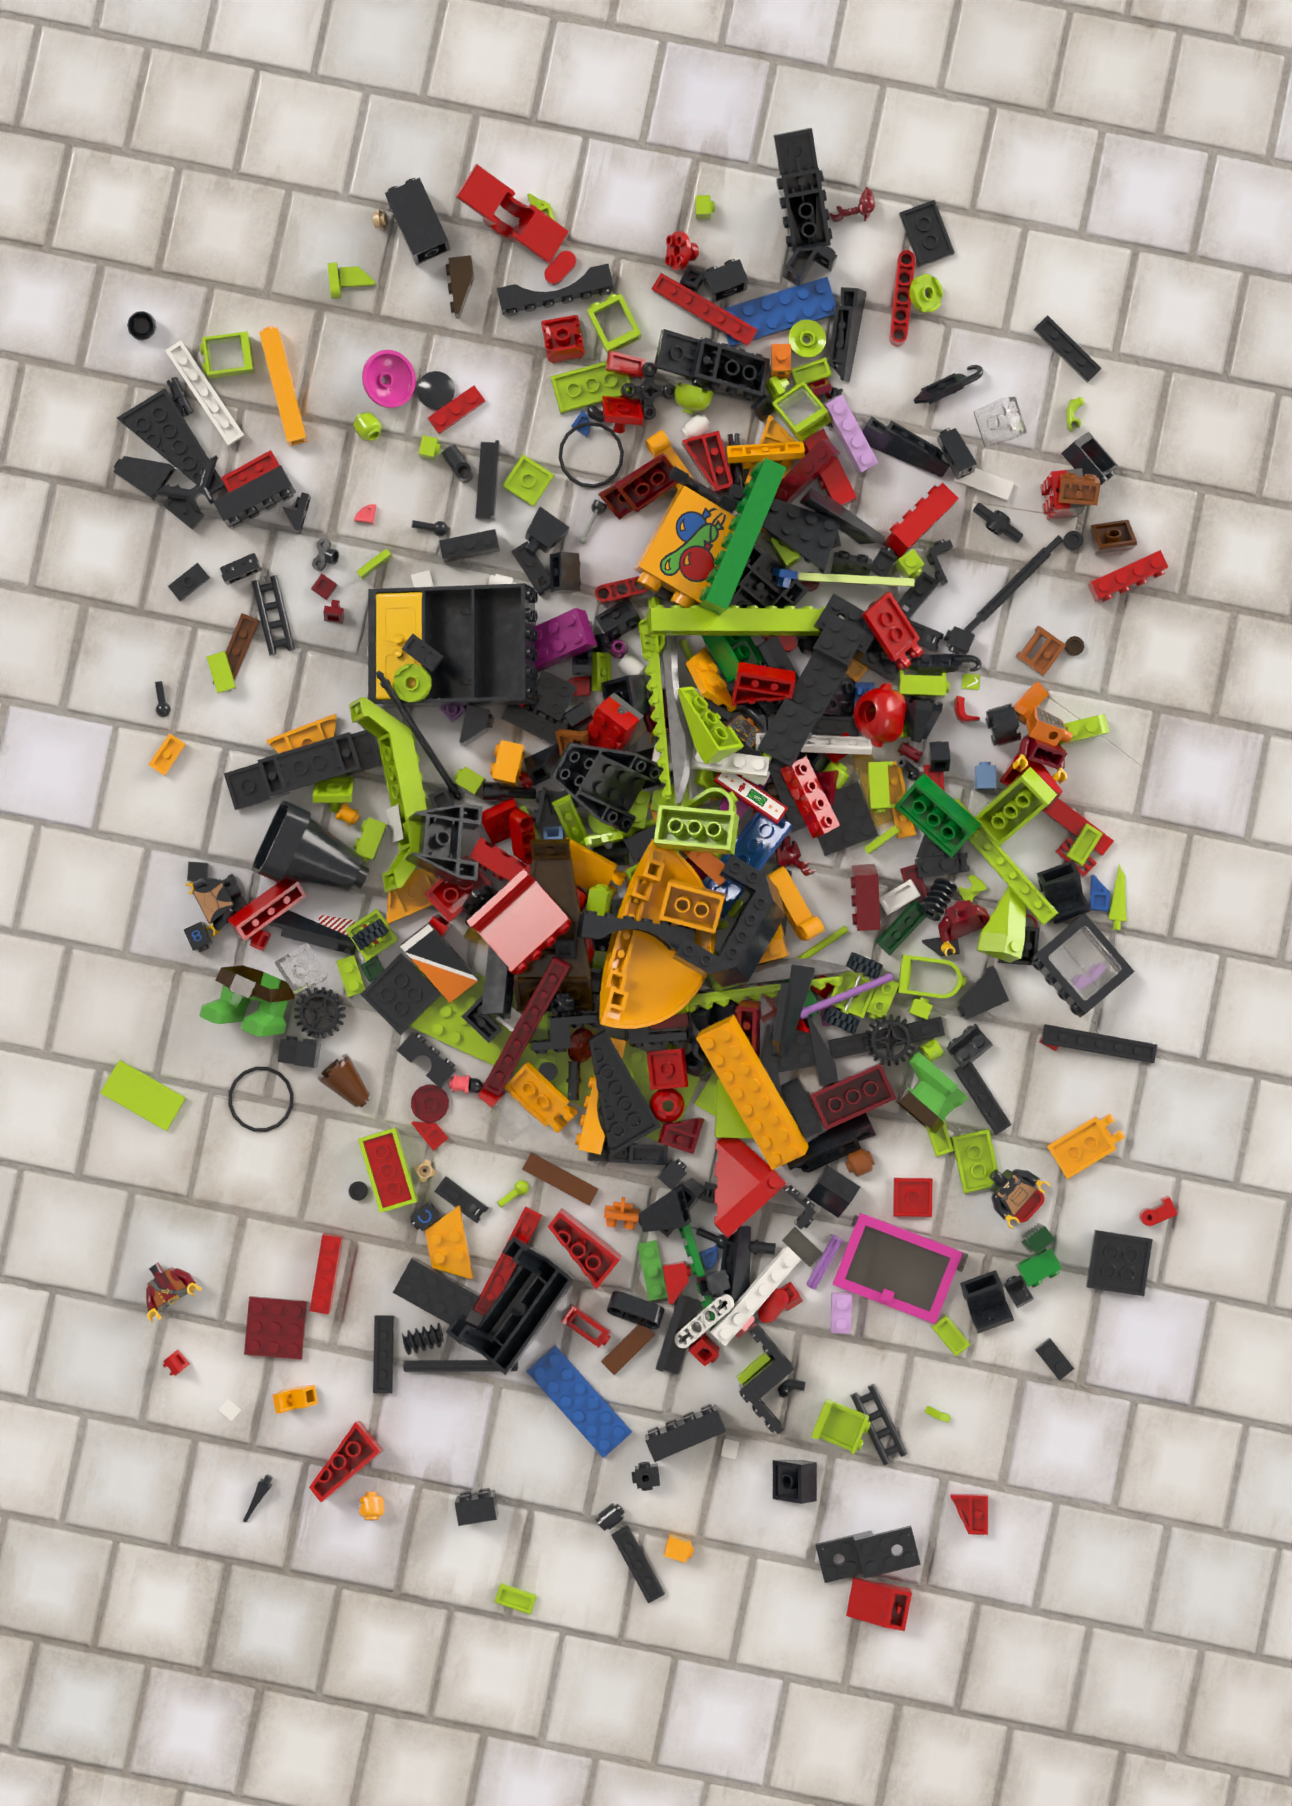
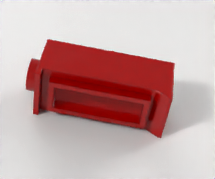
[561,1304,611,1348]

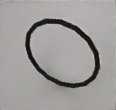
[558,422,624,488]
[228,1067,294,1132]

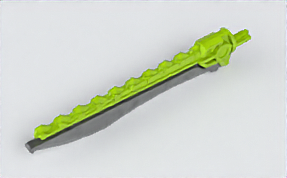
[638,597,692,806]
[674,958,848,1015]

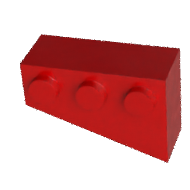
[682,431,733,494]
[731,662,795,706]

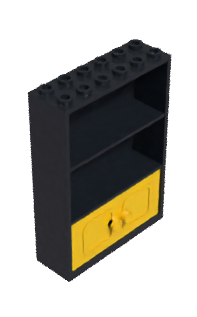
[368,583,538,708]

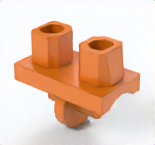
[604,1197,640,1230]

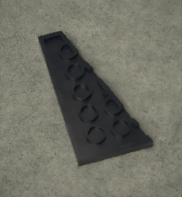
[117,388,225,495]
[727,483,841,574]

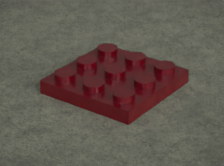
[244,1296,308,1360]

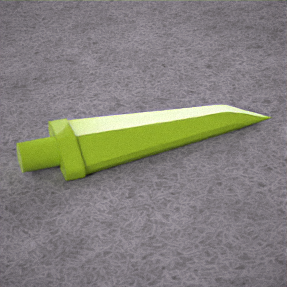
[1108,864,1127,930]

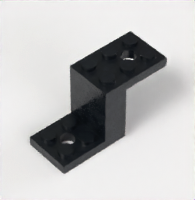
[739,1321,794,1435]

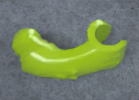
[1065,397,1085,432]

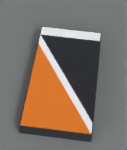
[399,921,479,1003]

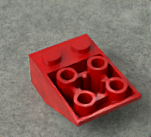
[846,1577,912,1631]

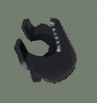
[685,1026,713,1077]

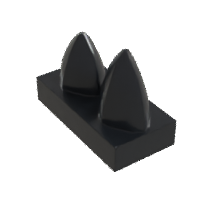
[592,841,630,866]

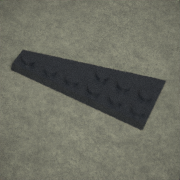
[588,1029,660,1156]

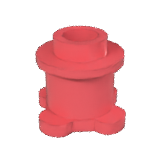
[449,1073,470,1094]

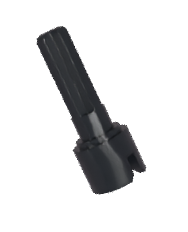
[483,782,537,801]

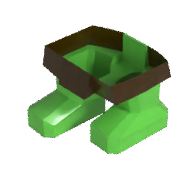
[199,965,296,1037]
[895,1052,969,1134]

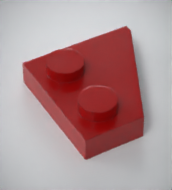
[950,1494,988,1535]

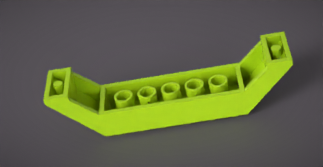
[348,697,428,892]

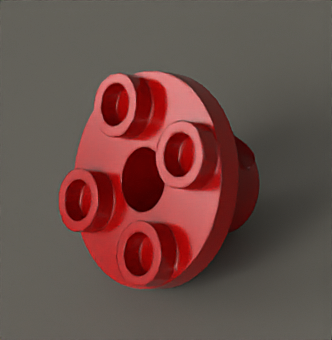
[665,231,699,270]

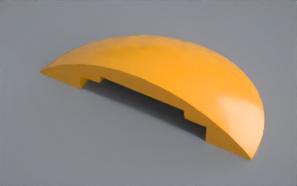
[599,839,716,1029]

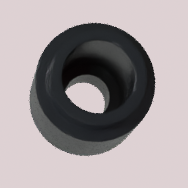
[595,1503,625,1531]

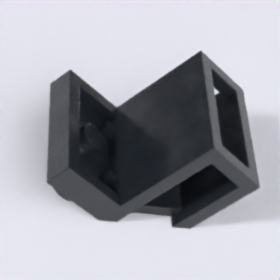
[783,245,838,286]
[1037,860,1091,924]
[960,1270,1014,1334]

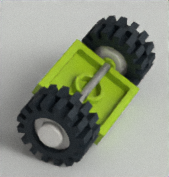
[823,952,883,1034]

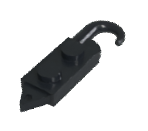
[914,365,984,404]
[908,654,982,674]

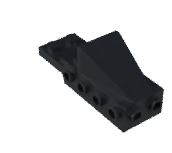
[773,128,833,253]
[654,329,770,401]

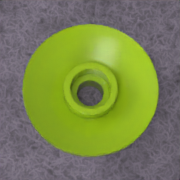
[788,320,826,358]

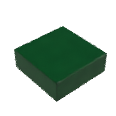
[360,956,384,982]

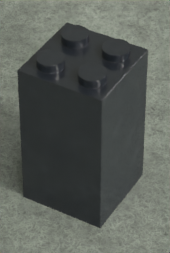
[385,177,450,265]

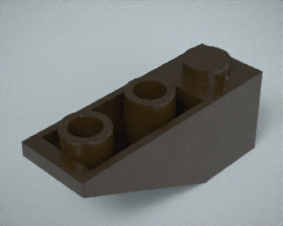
[445,255,474,319]

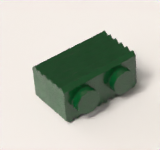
[1021,1223,1056,1254]

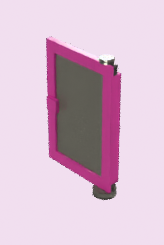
[833,1212,968,1324]

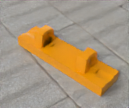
[727,441,805,469]

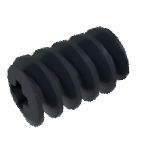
[920,878,957,921]
[402,1323,444,1355]

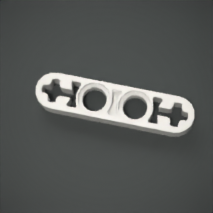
[674,1294,734,1348]

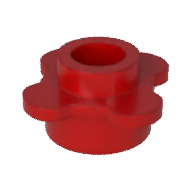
[519,771,534,789]

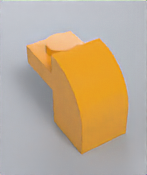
[272,1385,318,1414]

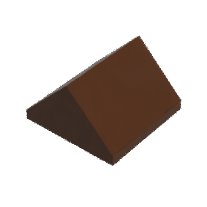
[1091,520,1137,554]

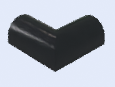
[997,926,1039,966]
[461,995,502,1043]

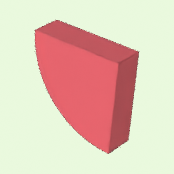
[354,504,376,524]
[735,1316,755,1338]

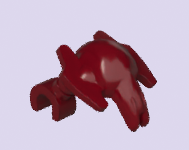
[829,187,875,222]
[776,836,815,876]

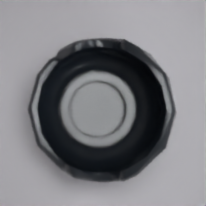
[127,311,157,340]

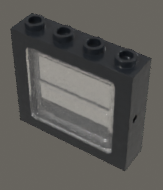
[1030,913,1135,1018]

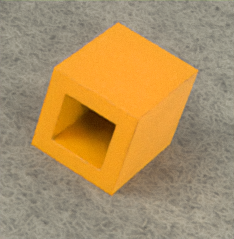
[664,1534,694,1563]

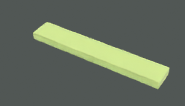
[799,572,915,587]

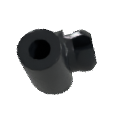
[587,405,604,423]
[897,758,920,781]
[778,1379,806,1398]

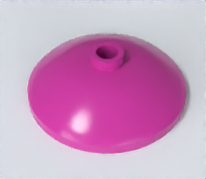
[362,350,416,408]

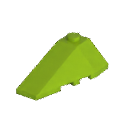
[677,686,744,764]
[976,886,1026,963]

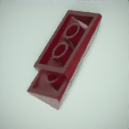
[599,453,678,520]

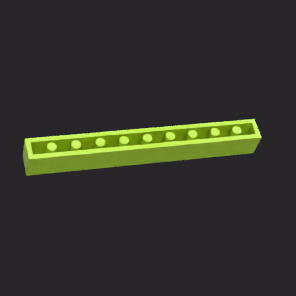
[647,605,839,636]

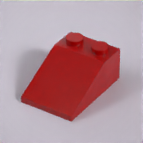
[999,752,1063,811]
[424,855,493,922]

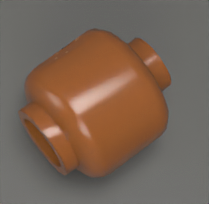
[845,1148,875,1177]

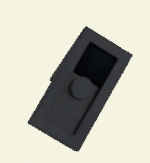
[282,492,311,534]

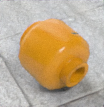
[359,1492,384,1521]

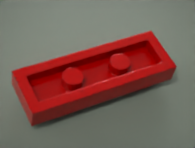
[428,385,485,434]
[221,450,280,492]

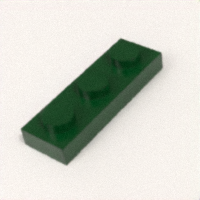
[875,900,926,956]

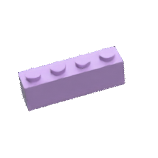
[823,395,878,472]

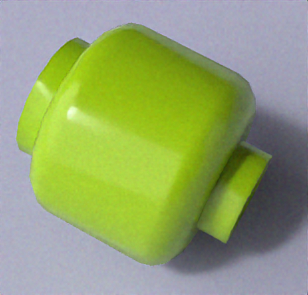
[353,412,382,441]
[823,761,849,789]

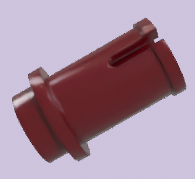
[897,742,923,763]

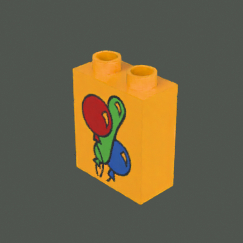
[633,486,735,608]

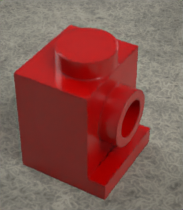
[689,1332,720,1366]

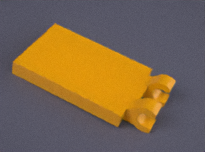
[566,837,626,899]
[504,1062,578,1133]
[1047,1113,1125,1179]

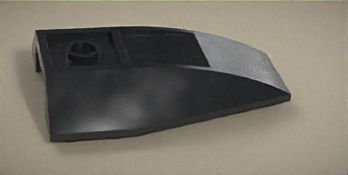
[550,742,664,834]

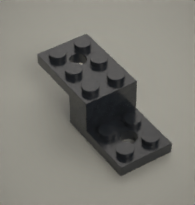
[814,593,908,682]
[815,1525,921,1583]

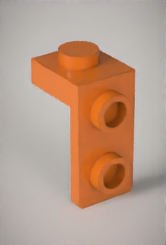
[1013,681,1049,725]

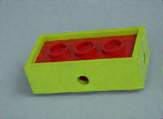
[358,1127,419,1213]

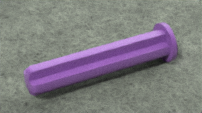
[807,1234,844,1289]

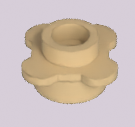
[372,209,388,230]
[414,1159,437,1182]

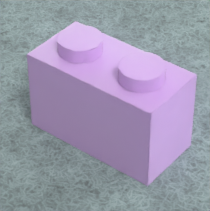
[830,1292,852,1334]

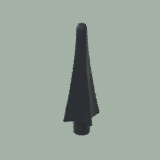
[243,1474,273,1523]

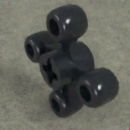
[620,362,676,420]

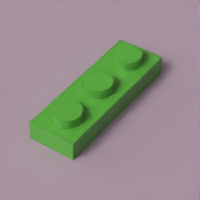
[637,1240,668,1301]

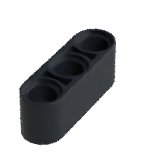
[607,1291,665,1330]

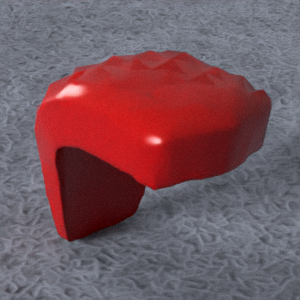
[954,696,980,723]

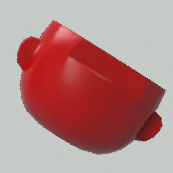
[854,683,907,748]

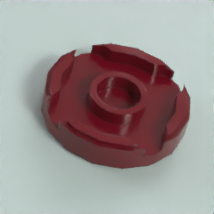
[411,1084,449,1122]

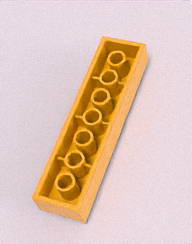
[696,1015,809,1170]

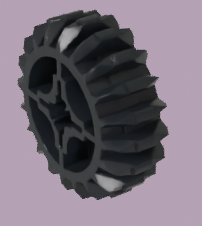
[294,987,346,1039]
[864,1014,916,1066]

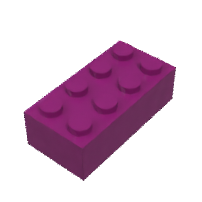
[535,608,597,672]

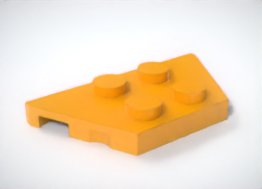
[745,415,797,486]
[685,647,737,713]
[266,714,337,753]
[386,868,439,924]
[425,1206,474,1279]

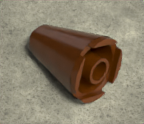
[318,1054,370,1107]

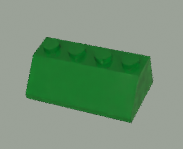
[701,635,765,683]
[895,774,982,858]

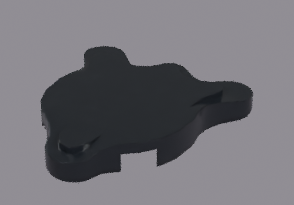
[462,885,499,927]

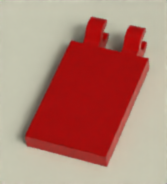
[861,592,924,670]

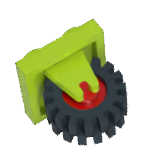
[345,909,399,962]

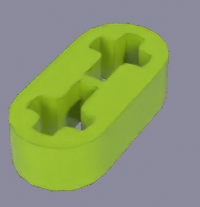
[327,262,342,299]

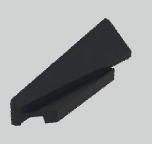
[829,287,866,382]

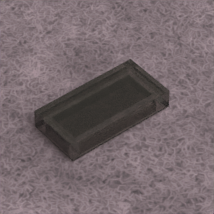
[782,1226,823,1267]

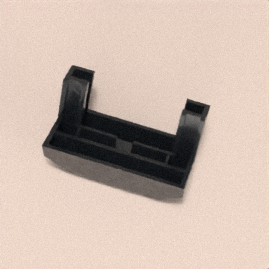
[673,855,786,991]
[446,1236,575,1375]

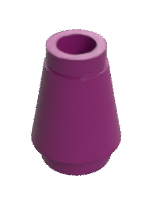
[609,640,628,659]

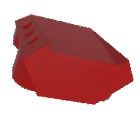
[541,315,585,364]

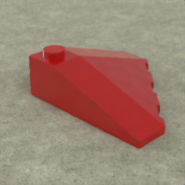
[714,1137,786,1238]

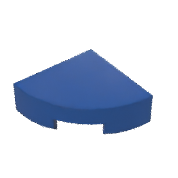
[571,411,590,438]
[699,1245,718,1270]

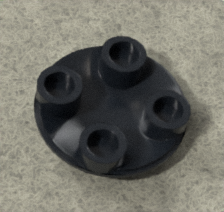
[417,371,455,410]

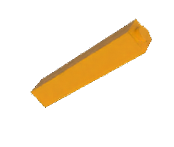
[259,326,308,446]

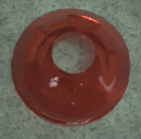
[567,1027,594,1063]

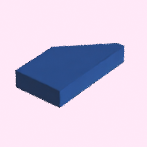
[1089,875,1110,911]

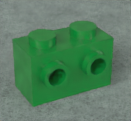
[1015,1246,1063,1288]

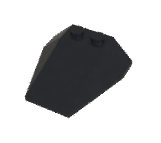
[729,544,809,609]

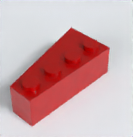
[548,1208,622,1290]

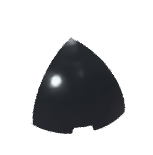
[691,1000,739,1032]

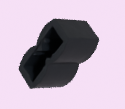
[562,702,593,731]

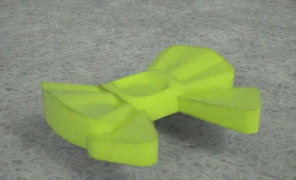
[958,875,987,902]

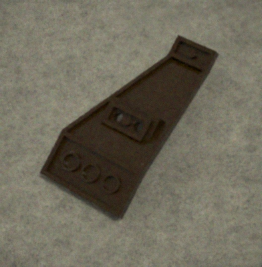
[514,839,595,1011]

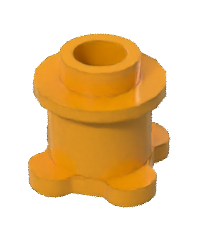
[335,802,360,826]

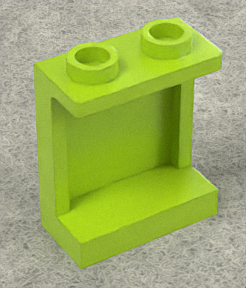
[811,1398,871,1455]

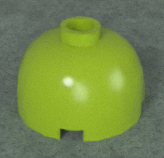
[675,382,714,415]

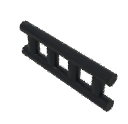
[251,575,295,656]
[850,1384,908,1465]

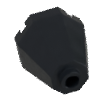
[904,696,943,742]

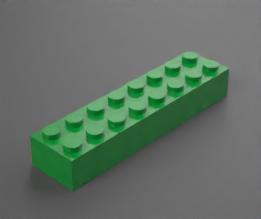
[698,458,787,615]

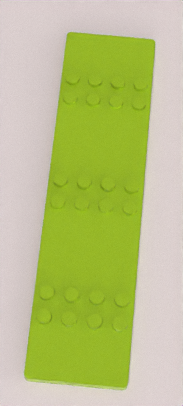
[410,965,700,1142]

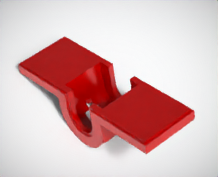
[456,164,569,264]

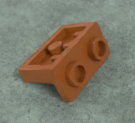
[1058,473,1101,506]

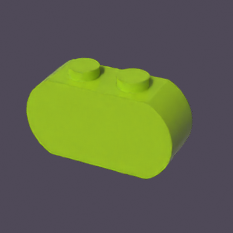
[1059,714,1110,746]

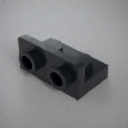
[830,550,872,586]
[220,553,262,585]
[595,598,641,642]
[946,1024,993,1070]

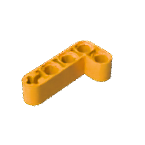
[645,429,694,491]
[767,866,825,941]

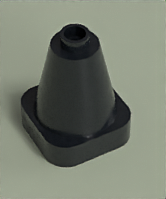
[252,800,369,892]

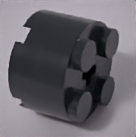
[985,703,1021,746]

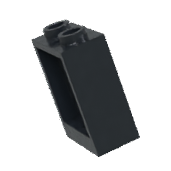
[1061,432,1118,486]

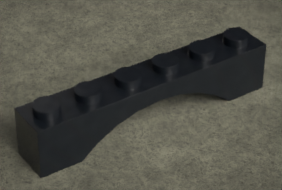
[497,263,614,316]
[576,911,696,951]

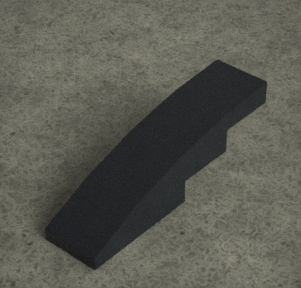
[587,1142,668,1165]

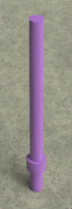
[800,973,894,1019]

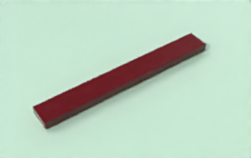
[482,956,570,1096]

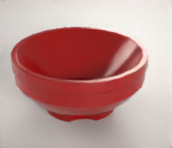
[649,1088,685,1123]

